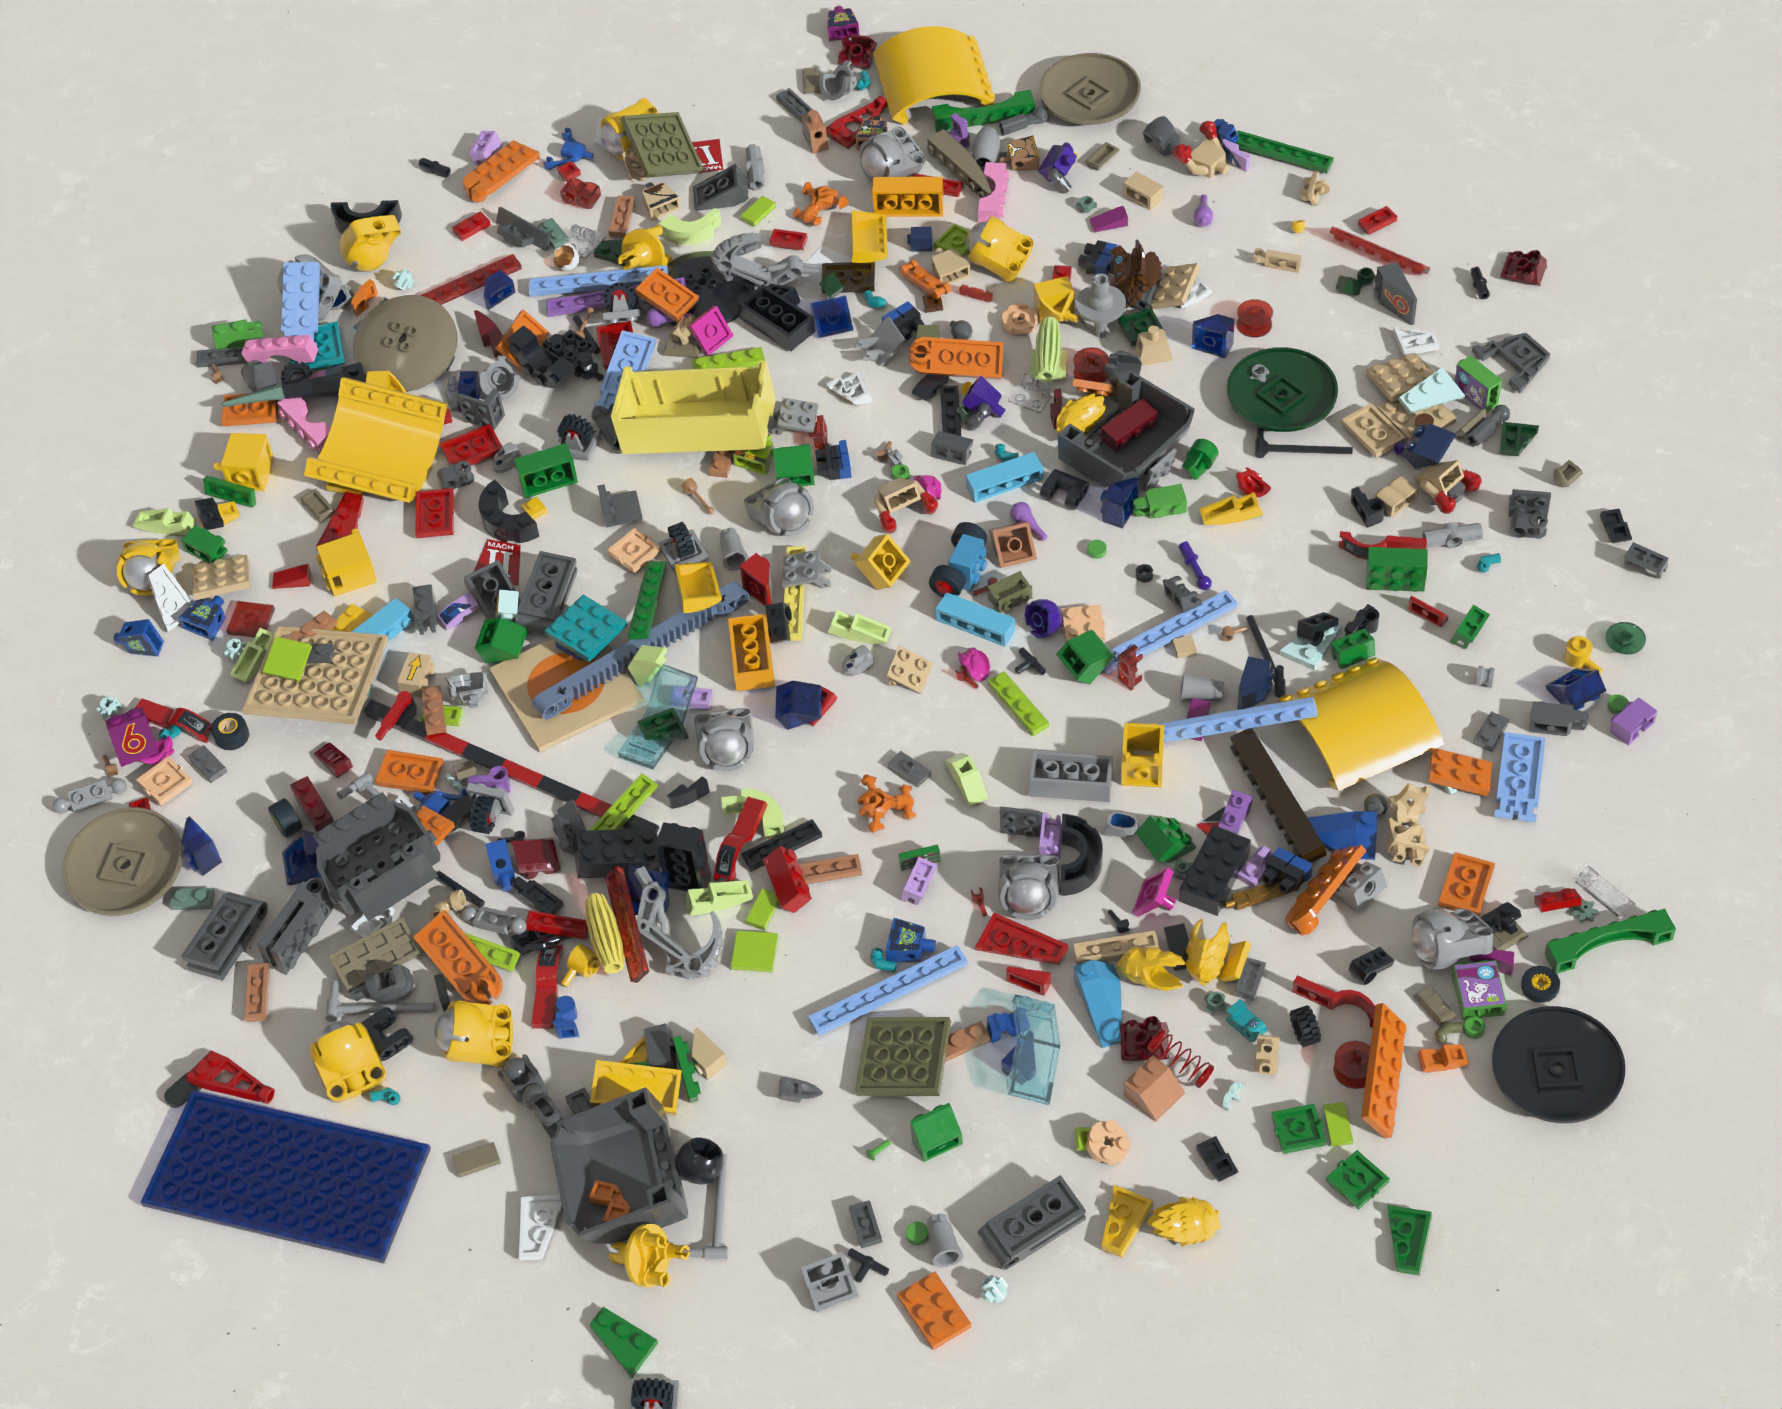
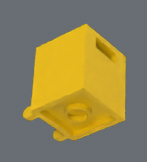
[213,433,274,491]
[316,529,377,597]
[1121,723,1164,788]

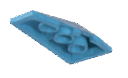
[1073,960,1122,1048]

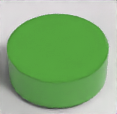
[891,464,910,480]
[1087,540,1107,559]
[1608,694,1629,714]
[1463,1016,1485,1039]
[906,1222,928,1245]

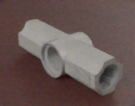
[745,144,765,190]
[1422,522,1483,548]

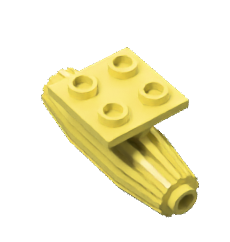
[585,893,643,974]

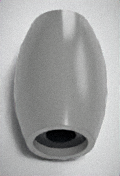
[972,127,1000,170]

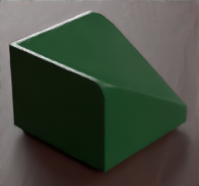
[1336,275,1363,295]

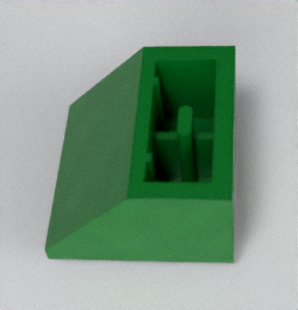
[773,444,815,487]
[475,617,528,663]
[1056,629,1115,684]
[1136,815,1196,863]
[910,1103,963,1162]

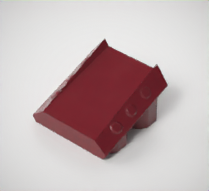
[837,34,877,69]
[1501,250,1547,286]
[512,838,561,880]
[1121,1016,1170,1061]

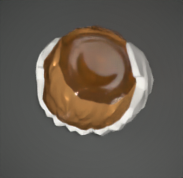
[554,244,579,271]

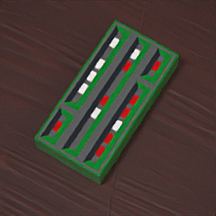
[898,845,941,871]

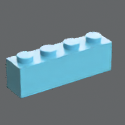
[966,452,1043,503]
[936,592,1016,647]
[352,598,414,641]

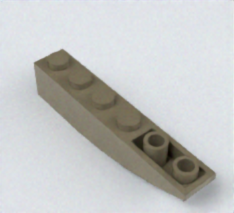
[927,129,992,198]

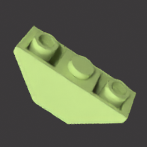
[628,645,667,688]
[944,753,988,806]

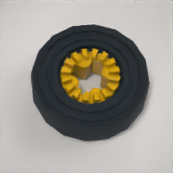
[1521,966,1560,1003]

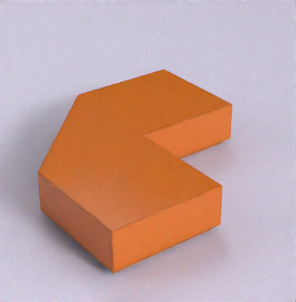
[589,1180,631,1223]

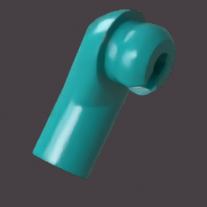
[1477,553,1501,573]

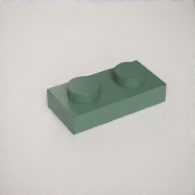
[537,218,569,249]
[170,888,215,910]

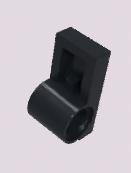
[765,602,792,644]
[1344,604,1380,636]
[1348,947,1395,985]

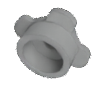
[1250,364,1269,382]
[887,447,903,465]

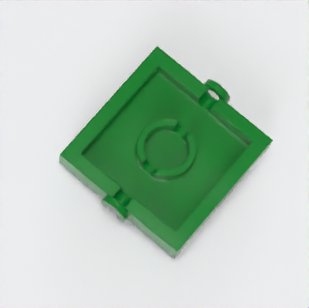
[1271,1104,1326,1154]
[1326,1150,1390,1210]

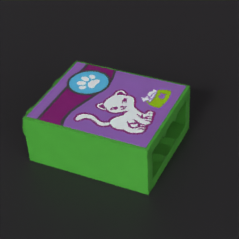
[1455,355,1502,413]
[1452,960,1507,1020]

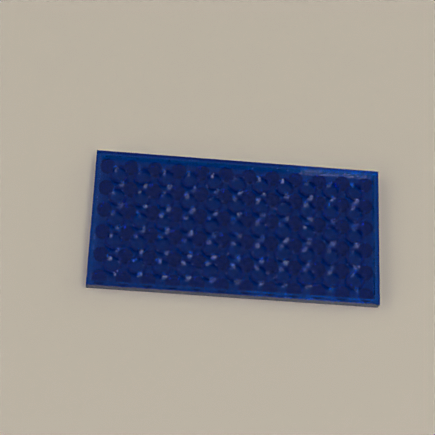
[140,1091,431,1263]

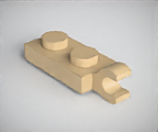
[1253,248,1302,273]

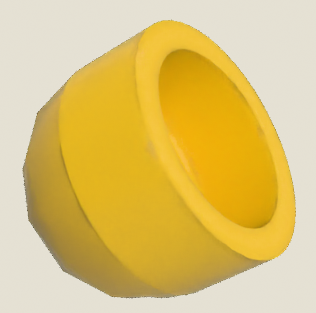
[1291,220,1305,234]

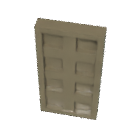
[328,917,422,993]

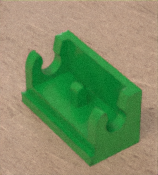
[1450,605,1490,649]
[1330,628,1375,669]

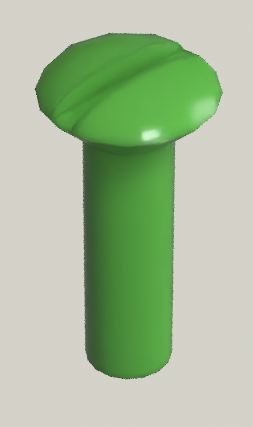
[866,1139,891,1161]

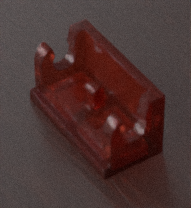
[1118,644,1143,691]

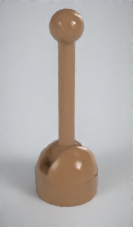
[574,307,594,338]
[681,478,714,514]

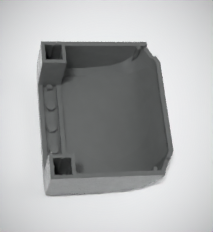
[1058,370,1195,488]
[550,1087,688,1244]

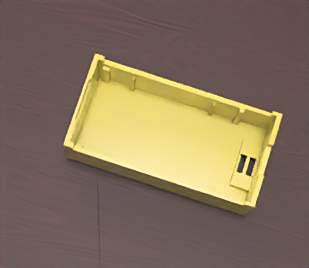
[611,361,776,454]

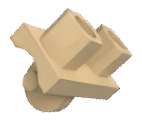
[1300,171,1330,206]
[670,315,696,345]
[1255,1034,1280,1075]

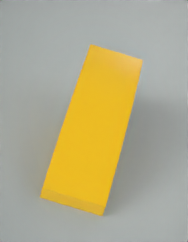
[1199,492,1263,525]

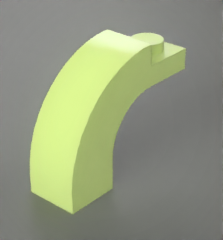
[659,208,721,245]
[721,789,785,838]

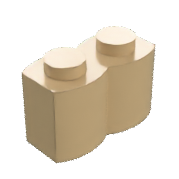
[1375,476,1419,517]

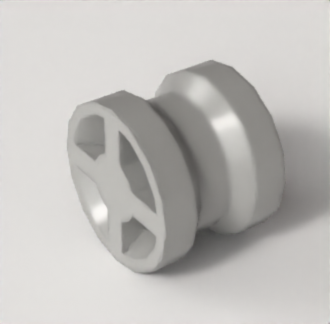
[1476,666,1495,687]

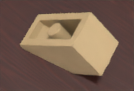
[692,1027,727,1080]

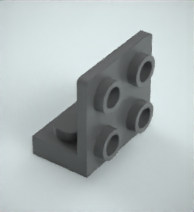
[457,389,505,430]
[597,484,643,528]
[1508,489,1551,520]
[999,806,1043,837]

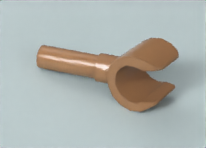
[211,364,224,384]
[877,441,892,461]
[1221,626,1248,641]
[102,755,118,776]

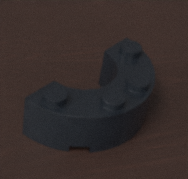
[330,200,402,234]
[508,326,575,388]
[478,480,540,543]
[1061,814,1103,896]

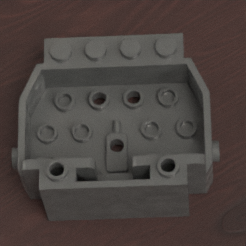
[313,791,440,921]

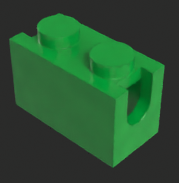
[181,525,228,563]

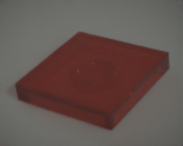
[226,601,275,638]

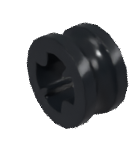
[1136,564,1153,583]

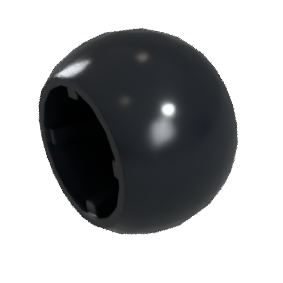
[676,1137,724,1185]

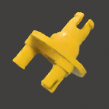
[618,225,673,270]
[608,1224,690,1288]

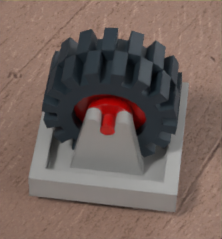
[603,282,641,323]
[555,414,601,461]
[658,522,708,573]
[466,783,514,834]
[631,1378,680,1409]

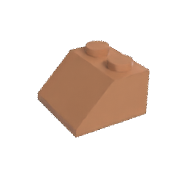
[989,521,1037,568]
[1124,1055,1185,1122]

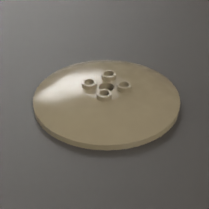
[1039,53,1141,125]
[353,295,458,392]
[62,807,183,916]

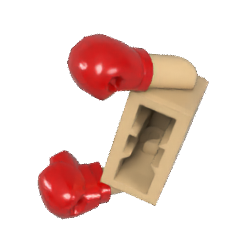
[1173,121,1230,178]
[1415,460,1482,514]
[875,478,938,534]

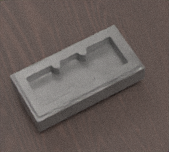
[888,751,931,787]
[1233,957,1266,1001]

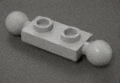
[53,778,127,814]
[462,906,527,935]

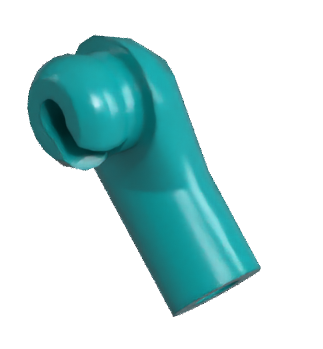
[855,71,870,91]
[863,290,886,308]
[994,444,1019,462]
[159,725,182,740]
[870,948,897,972]
[370,1087,400,1105]

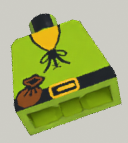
[733,433,774,475]

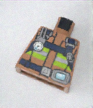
[802,110,829,154]
[856,116,888,151]

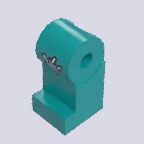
[1226,999,1267,1042]

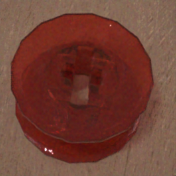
[1237,299,1273,338]
[1073,347,1109,383]
[1333,1040,1370,1089]

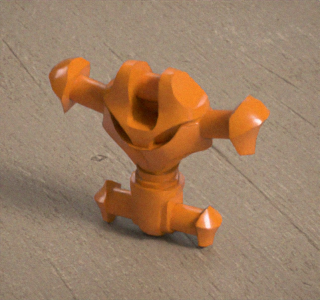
[793,182,849,226]
[857,774,916,834]

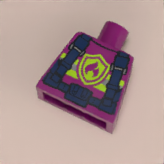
[827,6,859,42]

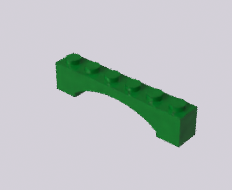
[932,90,1035,132]
[1545,908,1676,974]

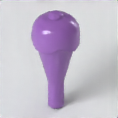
[1193,194,1213,227]
[646,307,691,327]
[1010,502,1047,541]

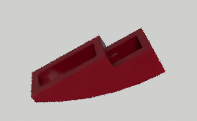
[474,310,503,357]

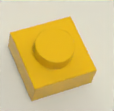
[521,497,547,519]

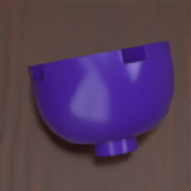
[1024,599,1062,638]

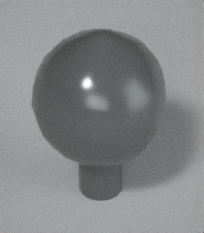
[950,320,973,340]
[1364,793,1389,816]

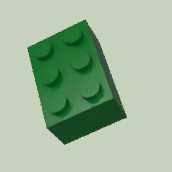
[514,443,578,499]
[1366,547,1428,592]

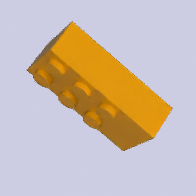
[872,177,944,217]
[728,614,775,691]

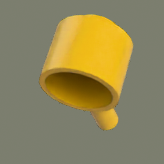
[1564,636,1603,675]
[560,944,600,988]

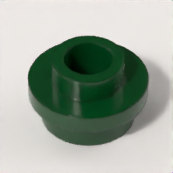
[1357,267,1375,284]

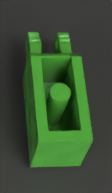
[211,319,264,349]
[1133,483,1187,519]

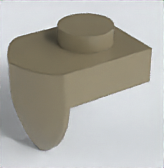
[1553,460,1583,487]

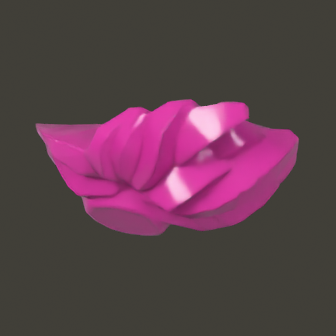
[913,475,942,500]
[958,647,990,682]
[140,736,175,764]

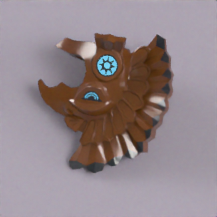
[1109,239,1163,309]

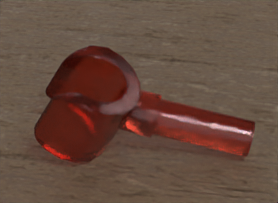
[972,578,997,596]
[955,665,979,689]
[971,887,988,917]

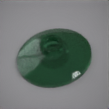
[1605,622,1646,655]

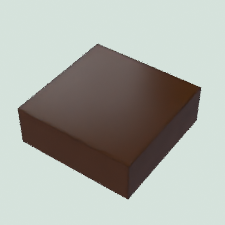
[923,295,943,313]

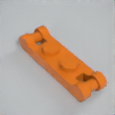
[899,259,951,299]

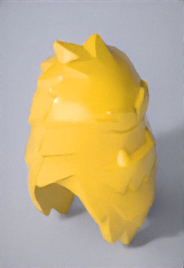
[1056,393,1106,436]
[1185,919,1230,986]
[1117,946,1185,991]
[1147,1197,1221,1247]

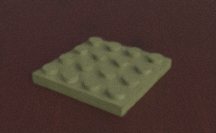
[620,112,704,178]
[855,1017,951,1096]

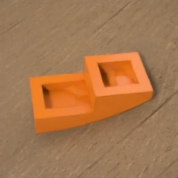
[351,279,378,317]
[1418,1045,1469,1072]

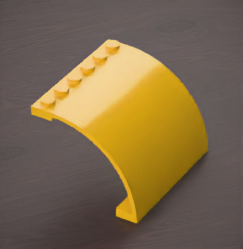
[873,26,997,125]
[304,377,447,503]
[1274,657,1444,791]

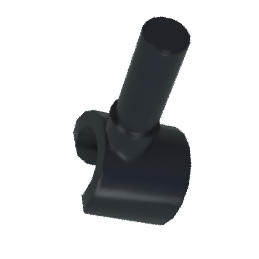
[497,831,525,843]
[1108,910,1130,933]

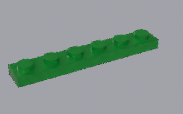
[1235,130,1334,174]
[628,561,667,640]

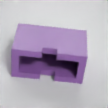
[1610,697,1657,746]

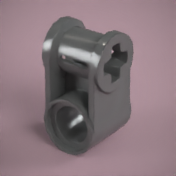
[437,461,475,490]
[1510,512,1548,539]

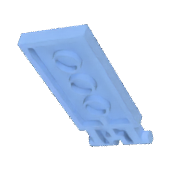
[281,262,320,346]
[594,330,657,412]
[1494,732,1545,823]

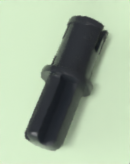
[418,158,451,178]
[1470,266,1490,300]

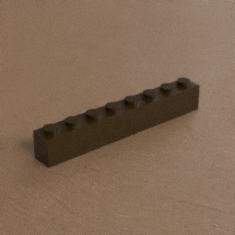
[1230,728,1327,863]

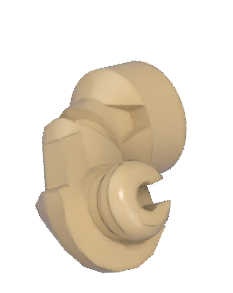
[429,890,467,920]

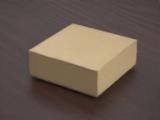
[1173,635,1197,658]

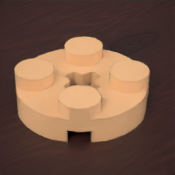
[1002,303,1038,335]
[1086,1120,1131,1165]

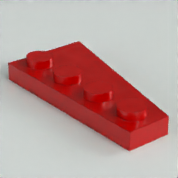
[975,913,1069,965]

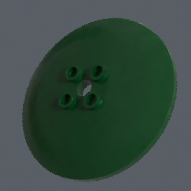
[1227,347,1338,432]

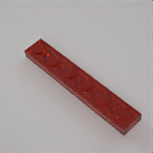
[1329,226,1431,275]
[420,254,522,305]
[605,866,649,983]

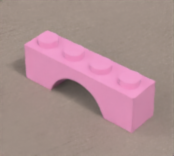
[978,162,1010,223]
[242,334,318,363]
[277,398,331,453]

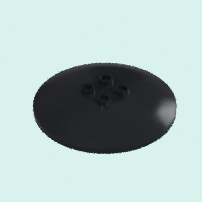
[667,251,755,326]
[1492,1006,1625,1123]

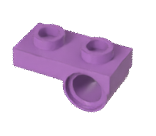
[948,113,970,148]
[468,766,511,793]
[1218,790,1253,835]

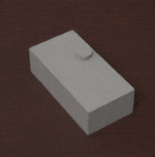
[1029,751,1113,802]

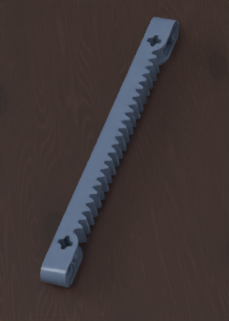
[532,581,750,720]

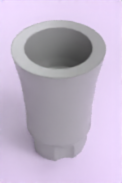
[720,527,749,570]
[1180,673,1224,701]
[927,1214,963,1267]

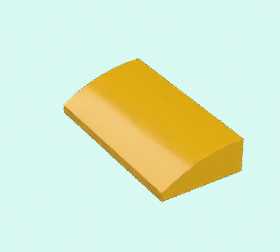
[849,210,888,263]
[674,562,722,613]
[590,1060,682,1116]

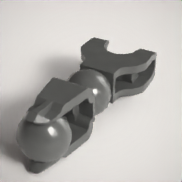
[497,1054,563,1139]

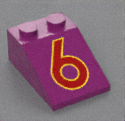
[105,707,159,767]

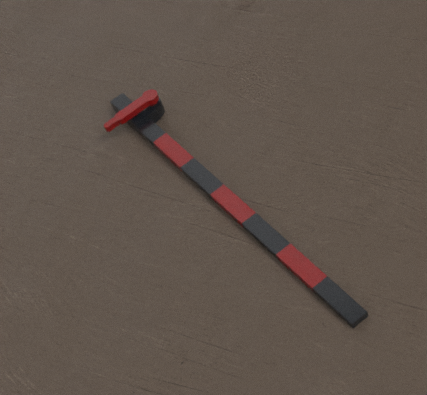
[363,691,660,832]

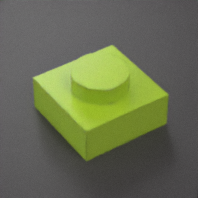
[1074,1127,1091,1151]

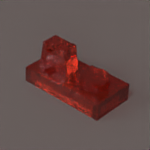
[808,415,828,450]

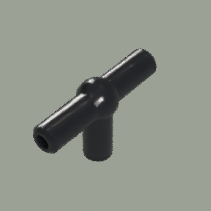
[1015,647,1046,675]
[847,1248,889,1283]

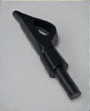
[524,935,571,951]

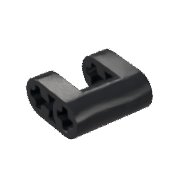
[1040,469,1089,510]
[361,1007,413,1061]

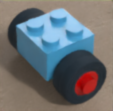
[929,522,987,597]

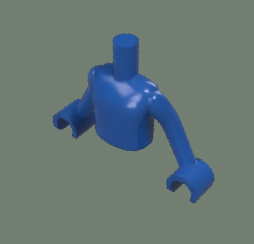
[543,128,594,170]
[413,789,468,814]

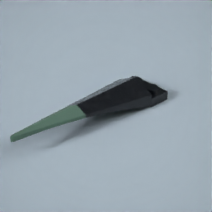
[220,362,366,407]

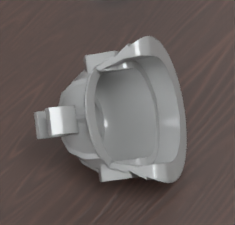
[819,60,857,100]
[480,355,520,400]
[445,671,488,709]

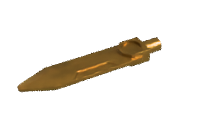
[1223,881,1305,910]

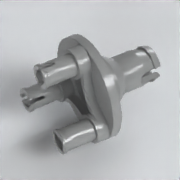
[1075,273,1126,338]

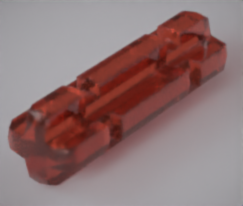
[959,284,993,302]

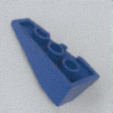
[1307,811,1377,860]

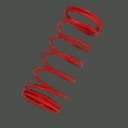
[1147,1028,1214,1088]

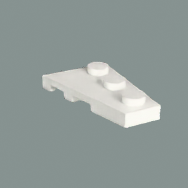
[147,564,193,632]
[519,1194,562,1261]

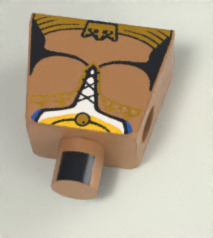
[999,135,1040,171]

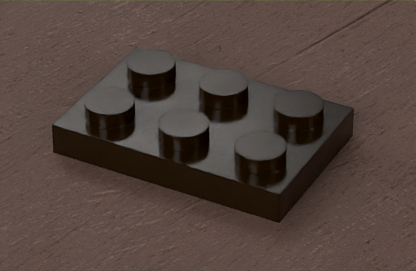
[822,262,875,293]

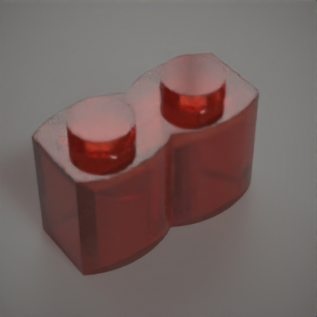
[560,178,601,209]

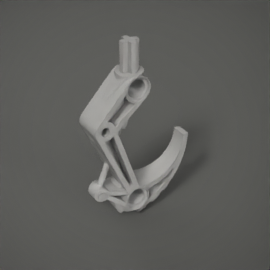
[711,233,820,288]
[634,866,723,980]

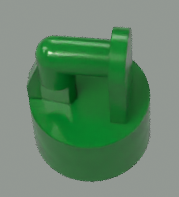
[1182,439,1219,480]

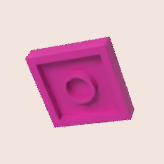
[688,306,734,356]
[1132,867,1176,917]

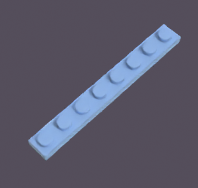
[529,265,668,297]
[1103,590,1238,675]
[1158,697,1318,743]
[808,945,968,1037]

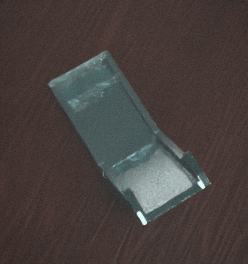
[618,664,698,770]
[1007,994,1061,1105]

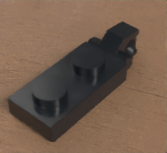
[513,876,564,915]

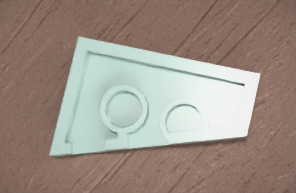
[1398,367,1465,414]
[1279,624,1342,670]

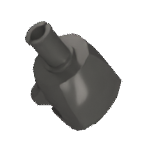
[1143,116,1180,156]
[1104,351,1142,403]
[241,360,278,392]
[351,964,414,1002]

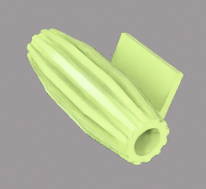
[1029,317,1067,383]

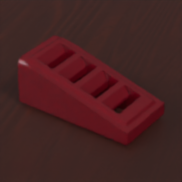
[314,742,353,778]

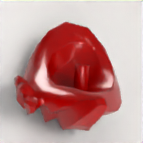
[1236,467,1271,497]

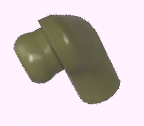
[1434,1022,1463,1043]

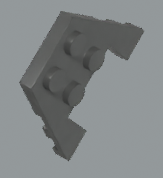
[1472,333,1550,394]

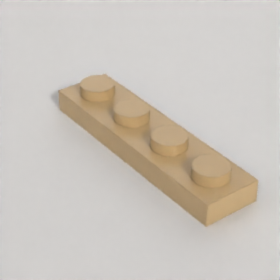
[1073,930,1160,965]

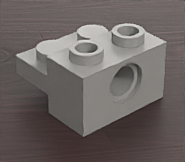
[1333,861,1387,911]
[801,1252,859,1312]

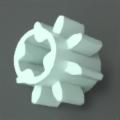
[392,268,414,290]
[224,638,247,662]
[97,696,123,720]
[980,1275,1008,1304]

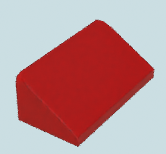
[1408,595,1448,627]

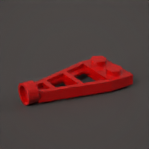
[826,96,888,149]
[186,1050,275,1104]

